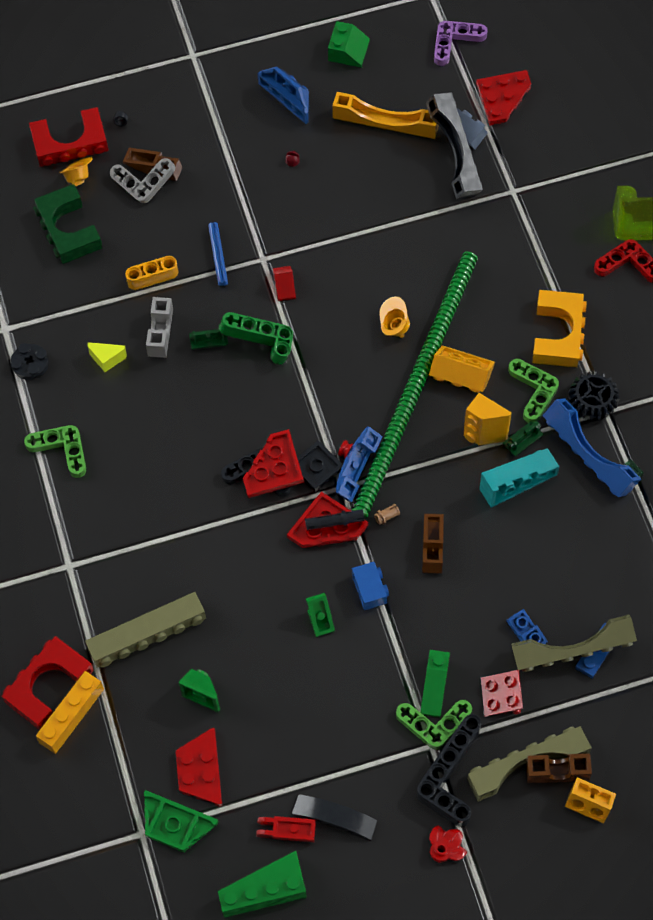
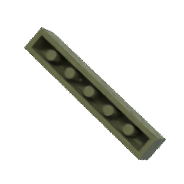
[85,592,206,668]

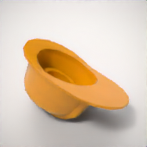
[59,157,93,186]
[380,296,410,338]

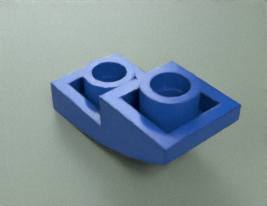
[506,609,548,644]

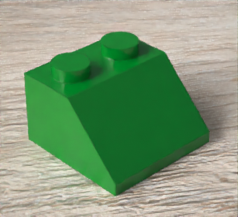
[328,21,370,68]

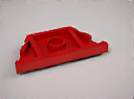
[176,728,222,807]

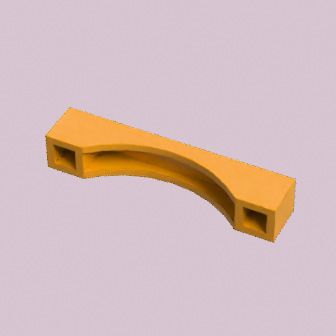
[332,92,439,139]

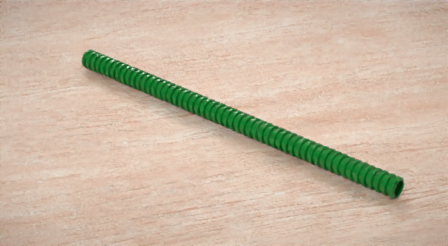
[352,251,478,519]

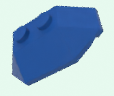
[258,66,309,124]

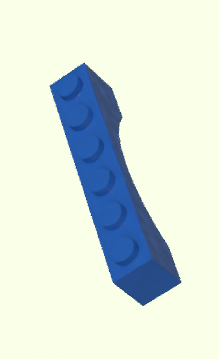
[543,398,641,497]

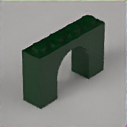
[33,184,103,264]

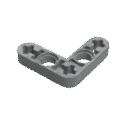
[110,158,175,203]

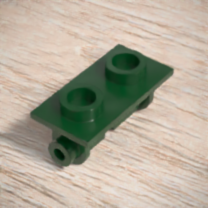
[189,329,228,350]
[502,421,544,456]

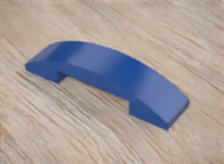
[336,427,383,502]

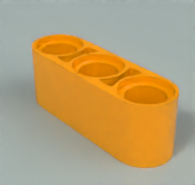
[125,256,178,290]

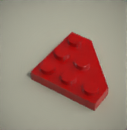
[476,70,531,125]
[243,429,304,498]
[287,491,368,548]

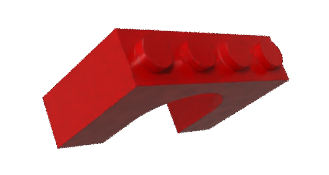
[29,107,109,167]
[2,636,94,730]

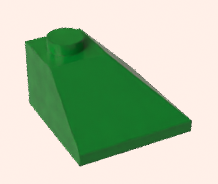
[179,669,220,712]

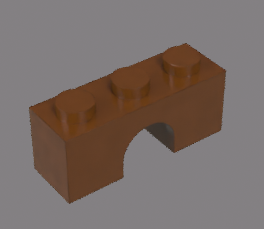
[526,754,592,783]

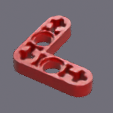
[594,239,653,283]

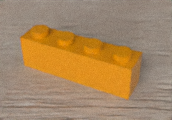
[36,671,104,754]

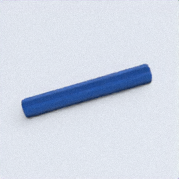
[208,222,228,286]

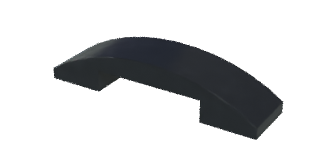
[292,795,377,841]

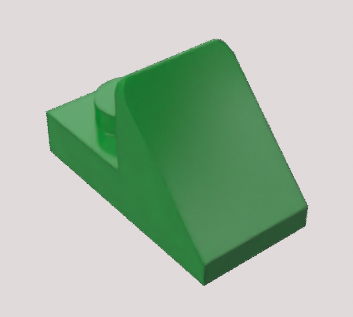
[306,593,335,637]

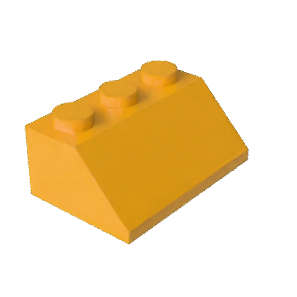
[429,345,495,392]
[463,393,511,445]

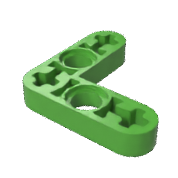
[508,359,559,423]
[24,425,86,478]
[396,700,472,750]

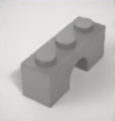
[146,297,173,358]

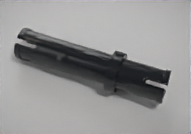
[305,509,365,531]

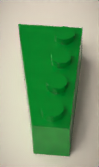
[218,851,307,918]

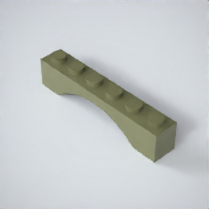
[511,615,637,672]
[467,726,591,802]

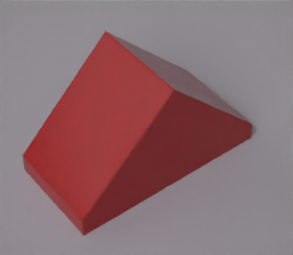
[272,266,296,301]

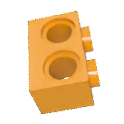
[565,777,616,823]

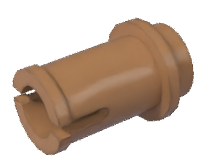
[374,504,400,525]

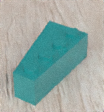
[480,448,559,508]

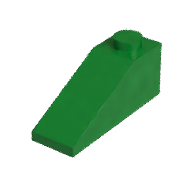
[420,650,450,718]

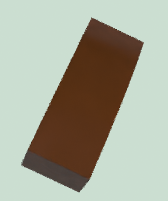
[123,148,183,181]
[422,514,444,574]

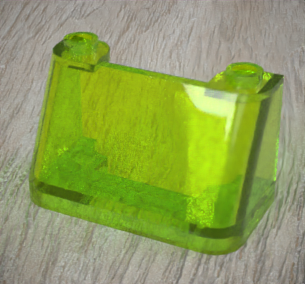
[612,186,653,240]

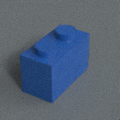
[352,562,389,610]

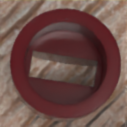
[285,151,300,167]

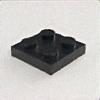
[297,440,343,492]

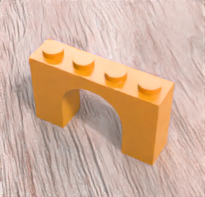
[532,290,587,367]

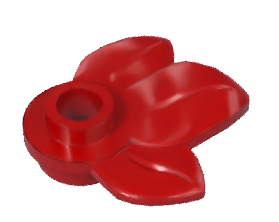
[429,825,467,862]

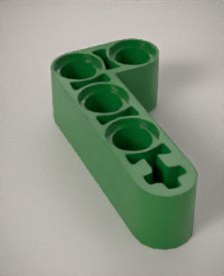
[219,312,293,364]

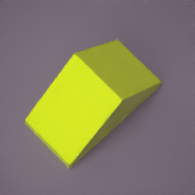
[87,342,127,372]

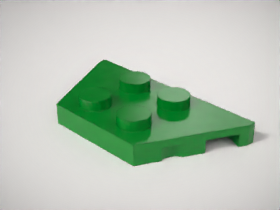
[144,790,219,852]

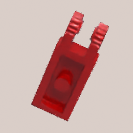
[256,816,316,842]

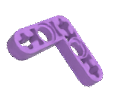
[434,21,487,66]

